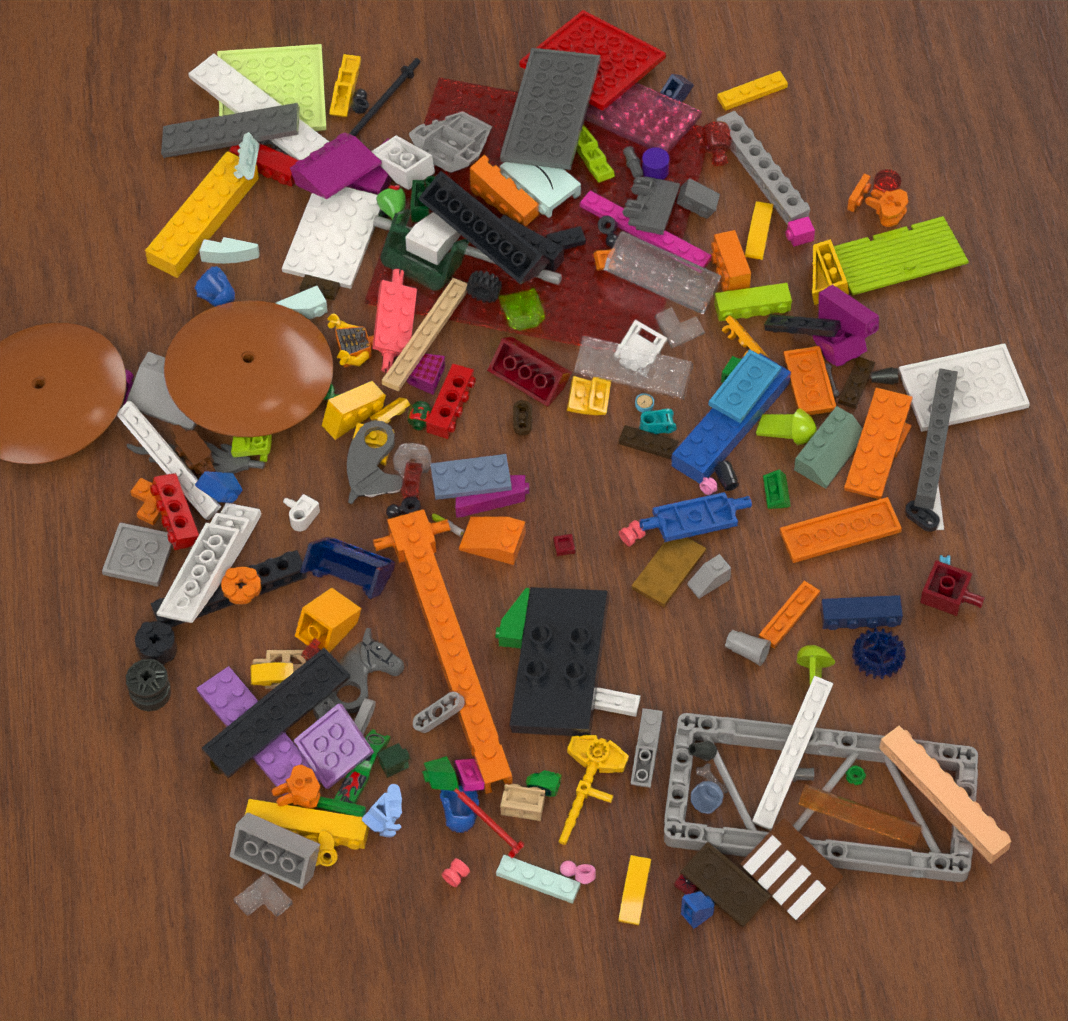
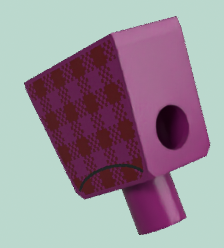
[407,354,445,395]

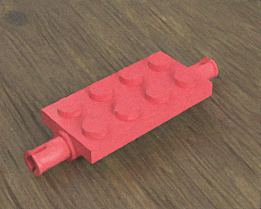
[372,269,417,373]

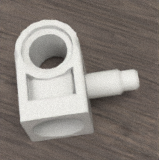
[283,494,320,531]

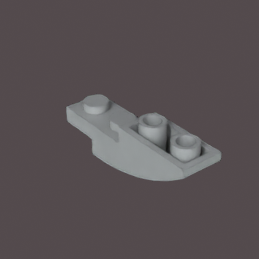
[630,708,663,788]

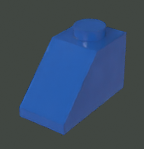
[195,472,243,503]
[681,891,714,929]

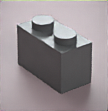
[676,178,720,219]

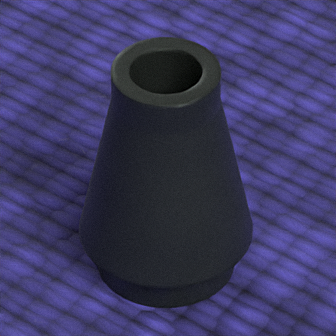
[871,366,899,385]
[688,741,717,761]

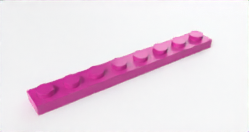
[580,191,712,272]

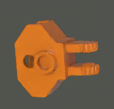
[865,189,909,227]
[272,764,320,809]

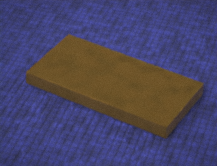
[632,537,706,607]

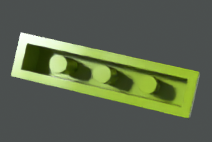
[714,283,792,321]

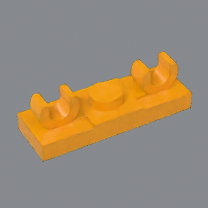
[722,315,769,358]

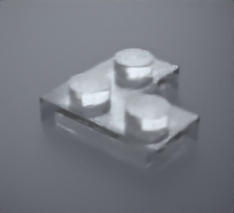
[655,308,705,349]
[234,873,293,917]

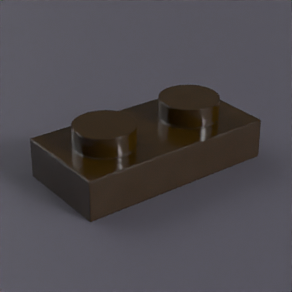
[299,274,340,300]

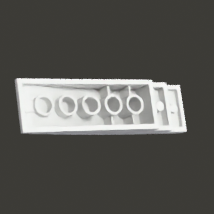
[157,503,262,623]

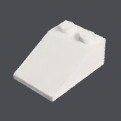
[371,135,435,190]
[406,212,461,265]

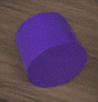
[642,147,669,180]

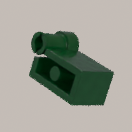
[410,176,435,222]

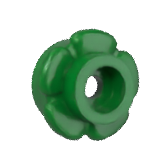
[846,766,866,785]

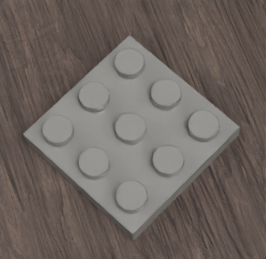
[102,523,173,586]

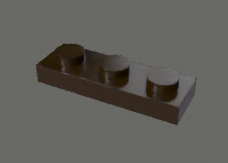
[838,356,875,409]
[619,425,678,460]

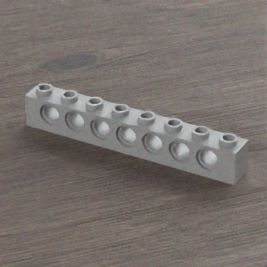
[716,111,810,225]

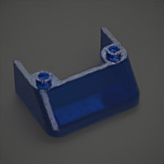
[300,537,396,599]

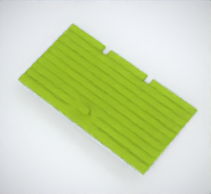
[833,216,969,295]

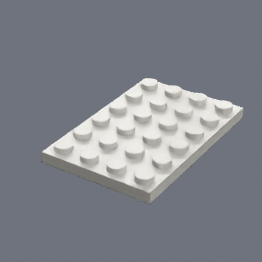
[282,187,381,289]
[898,344,1030,432]

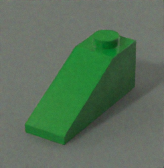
[495,588,530,649]

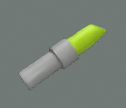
[432,514,464,537]

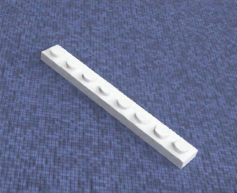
[117,401,221,520]
[752,676,833,831]

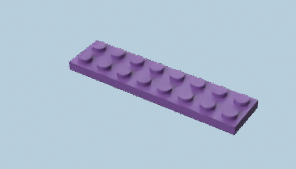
[197,666,321,796]

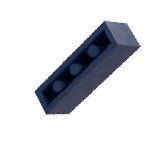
[820,595,903,630]

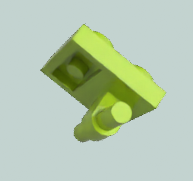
[231,434,272,462]

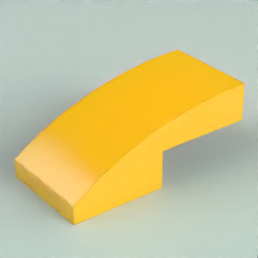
[250,663,293,686]

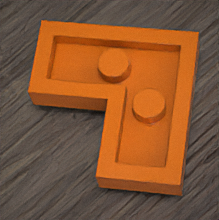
[131,478,169,526]

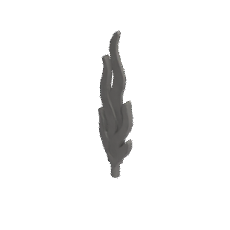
[127,441,265,474]

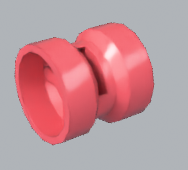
[619,520,646,547]
[441,858,470,887]

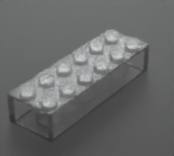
[604,231,722,315]
[574,335,693,400]

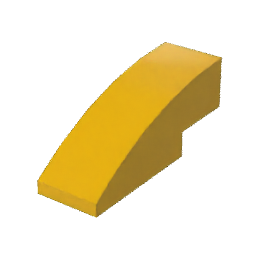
[619,855,651,925]

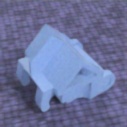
[362,784,402,837]

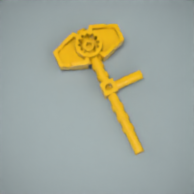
[558,735,629,845]

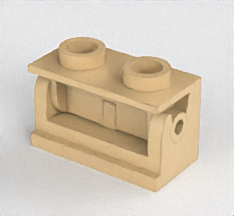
[500,784,545,821]

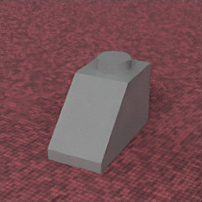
[687,554,731,599]

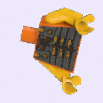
[327,314,374,367]

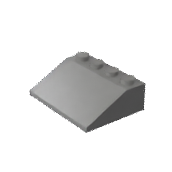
[126,352,197,430]

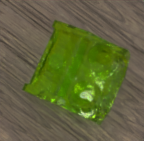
[499,288,545,331]

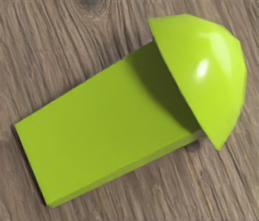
[756,408,817,445]
[797,645,835,685]

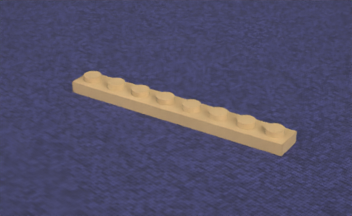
[382,278,468,391]

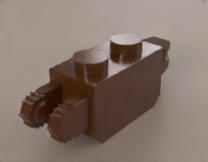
[172,424,216,475]

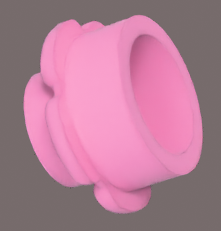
[699,477,717,495]

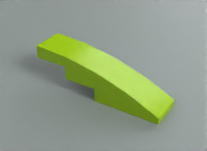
[576,125,615,183]

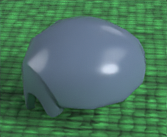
[691,781,724,814]

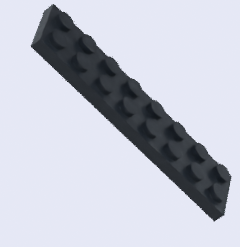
[202,648,351,779]

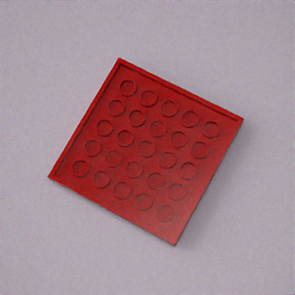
[519,10,666,111]

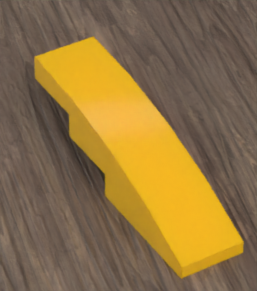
[329,54,361,117]
[745,201,774,260]

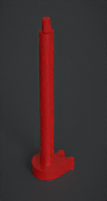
[454,788,525,858]

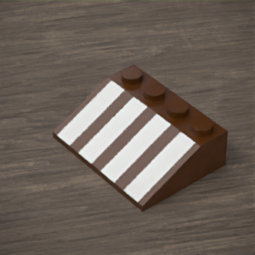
[740,818,844,923]

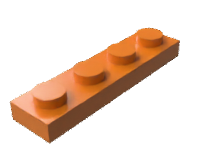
[758,580,820,649]

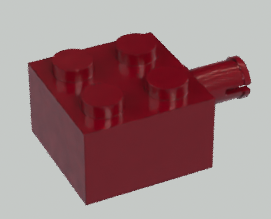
[920,560,985,616]

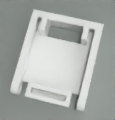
[613,320,668,377]

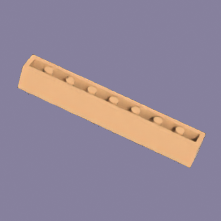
[879,726,1011,864]

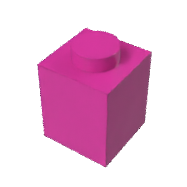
[785,217,815,247]

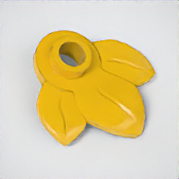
[304,830,338,866]

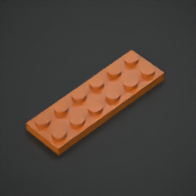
[844,388,913,499]
[779,497,902,563]

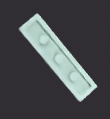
[496,855,580,904]

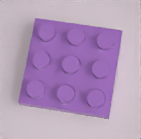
[294,703,374,789]

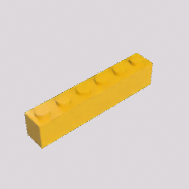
[245,799,369,850]

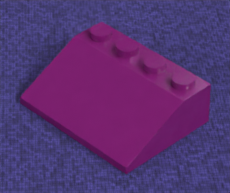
[290,132,382,200]

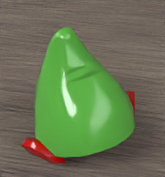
[376,185,406,223]

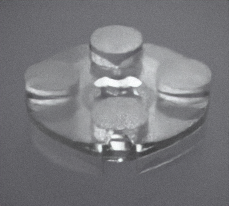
[393,443,431,479]

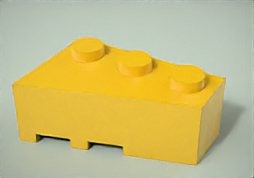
[812,239,849,305]
[322,381,386,440]

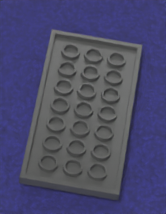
[500,48,601,170]

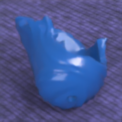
[194,266,235,307]
[440,785,479,833]

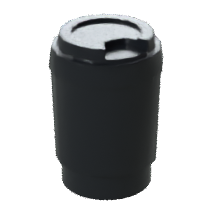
[715,460,739,491]

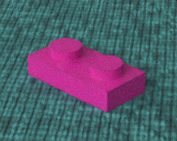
[454,759,484,791]

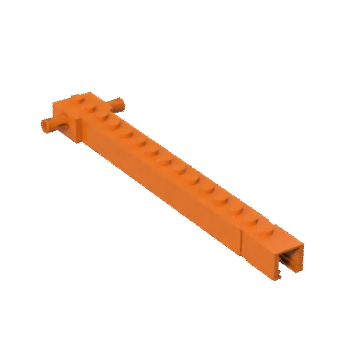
[373,509,513,794]

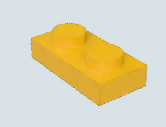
[370,397,410,423]

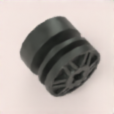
[126,659,171,711]

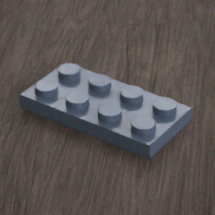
[430,454,512,500]

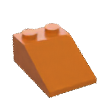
[459,517,526,565]

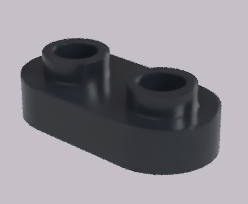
[905,500,940,532]

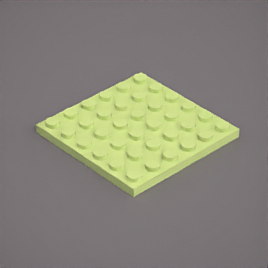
[217,44,326,131]

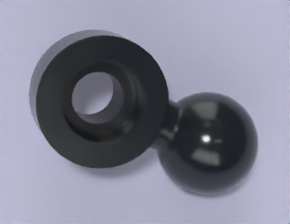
[350,89,369,114]
[598,216,620,248]
[386,496,421,519]

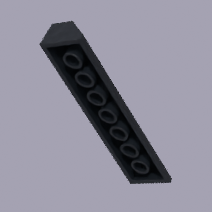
[418,171,550,284]

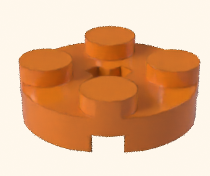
[221,567,261,605]

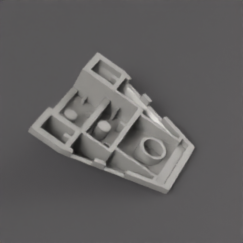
[409,111,492,173]

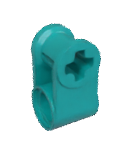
[639,409,677,434]

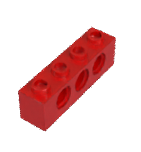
[426,363,476,439]
[150,473,199,550]

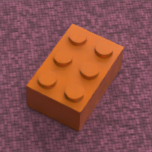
[710,230,751,292]

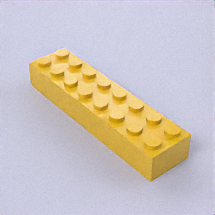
[145,151,259,278]

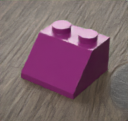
[813,329,867,366]

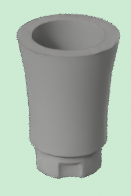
[725,630,771,666]

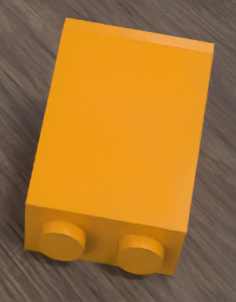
[295,588,362,653]

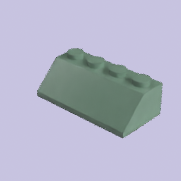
[794,406,863,489]

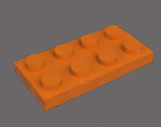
[783,346,836,415]

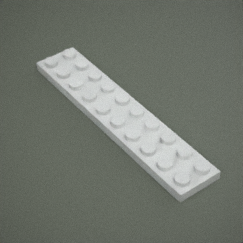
[189,54,329,160]

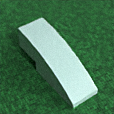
[199,237,260,264]

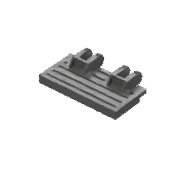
[622,176,680,235]

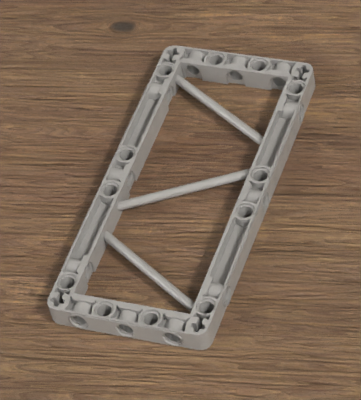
[664,713,978,882]

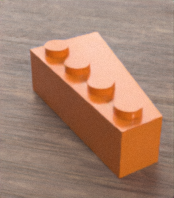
[470,155,539,227]

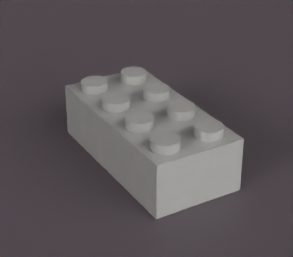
[230,812,320,889]

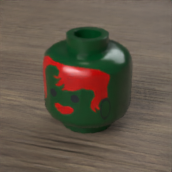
[407,401,432,430]

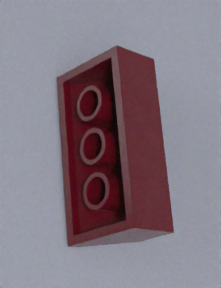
[487,336,572,407]

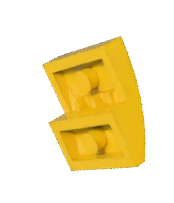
[567,376,611,415]

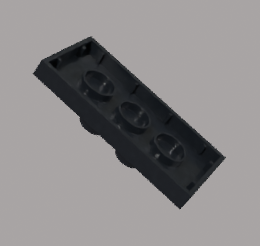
[509,587,609,736]

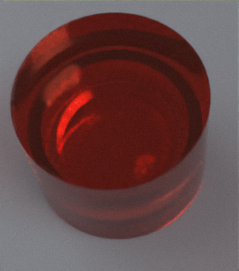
[873,169,901,193]

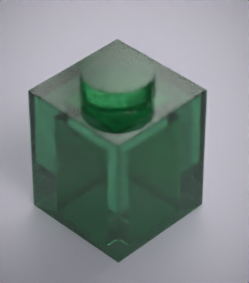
[377,743,410,778]

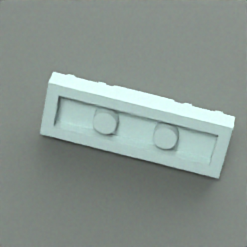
[233,132,259,180]

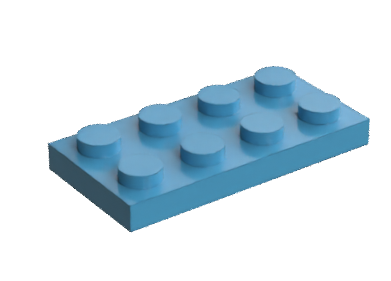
[708,349,781,423]

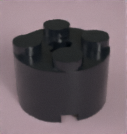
[135,621,177,666]

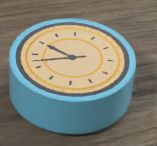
[635,394,654,413]

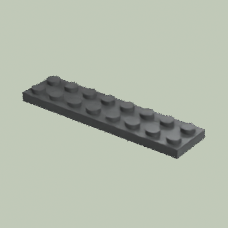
[161,103,300,158]

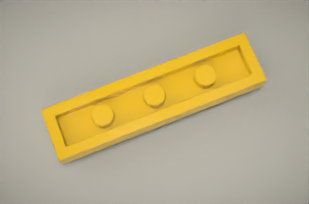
[717,71,788,111]

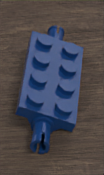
[639,492,752,542]

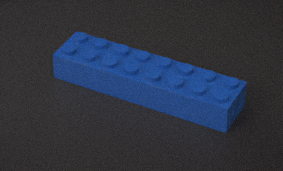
[671,353,791,484]

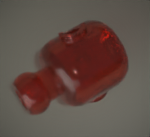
[700,121,733,166]

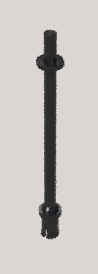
[349,58,421,136]

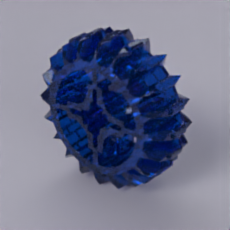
[852,628,906,679]

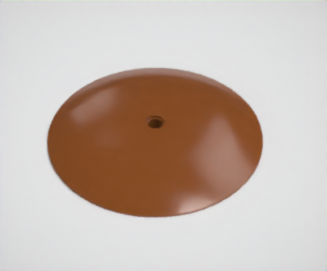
[164,300,333,437]
[0,323,126,465]

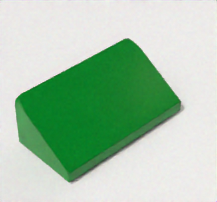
[763,469,791,509]

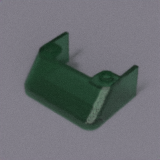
[380,209,469,291]

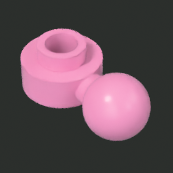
[560,861,596,884]

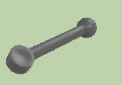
[825,364,839,397]

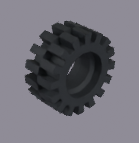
[466,271,502,303]

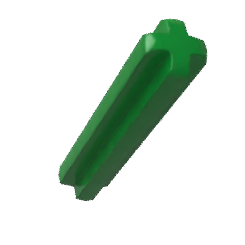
[315,796,366,817]

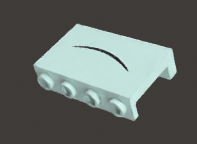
[500,162,581,218]

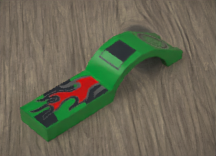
[334,729,391,804]

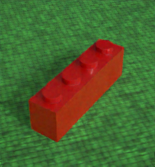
[229,143,299,187]

